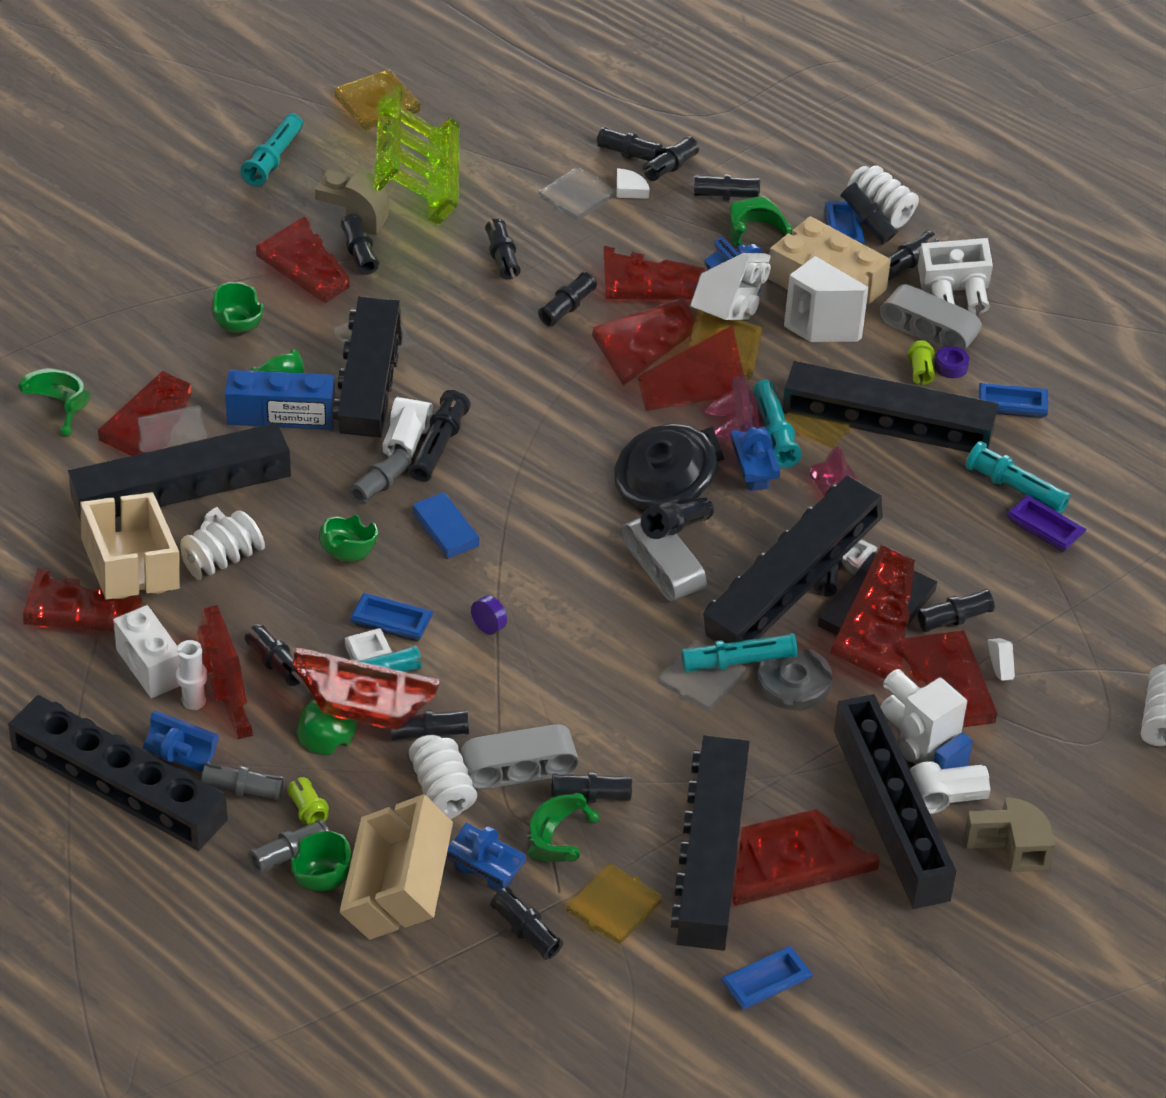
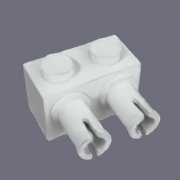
[918,238,993,314]
[880,669,967,765]

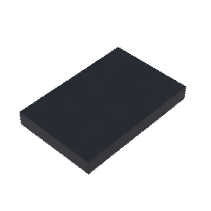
[818,551,937,657]

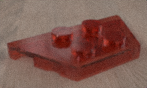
[197,605,253,739]
[292,647,440,730]
[733,809,880,906]

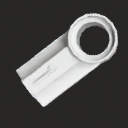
[383,397,432,458]
[910,762,990,814]

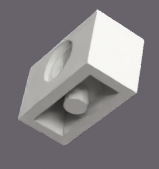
[113,605,180,698]

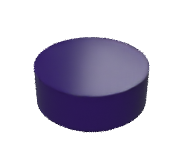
[934,346,970,378]
[471,595,507,635]

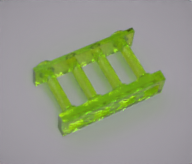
[374,86,460,225]

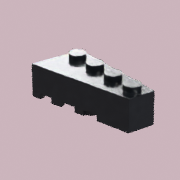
[332,296,403,438]

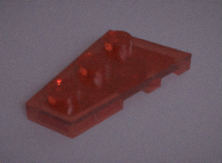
[592,298,699,386]

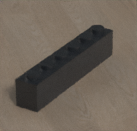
[782,361,999,453]
[68,423,291,522]
[703,474,883,643]
[834,694,957,909]
[670,735,750,951]

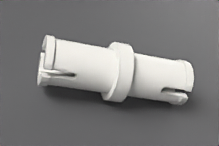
[176,640,207,710]

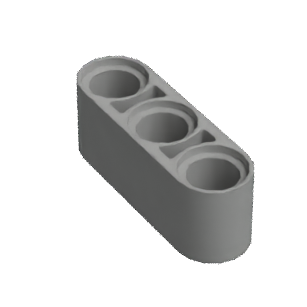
[880,284,982,351]
[622,518,707,602]
[461,724,579,789]

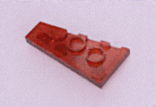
[830,544,915,679]

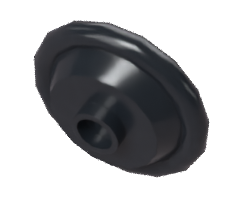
[614,423,717,510]

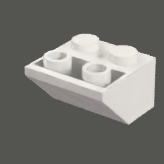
[690,253,771,320]
[784,256,869,342]

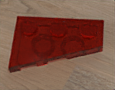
[256,216,350,303]
[603,246,705,301]
[638,325,748,411]
[98,371,191,456]
[23,568,142,632]
[891,630,997,728]

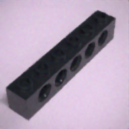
[8,695,228,851]

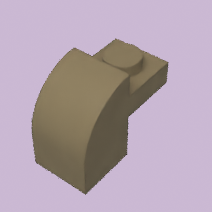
[315,167,389,235]
[964,798,1055,872]

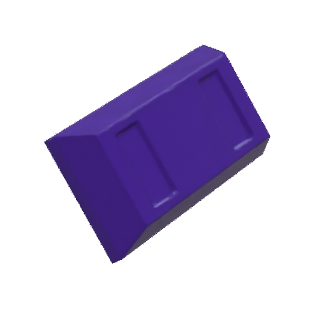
[1006,495,1086,552]

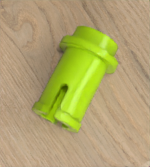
[907,341,935,385]
[287,777,329,825]

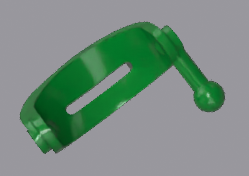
[729,196,792,248]
[18,368,91,437]
[528,793,600,862]

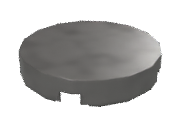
[757,648,832,710]

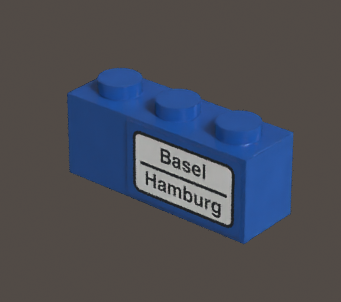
[225,370,335,430]

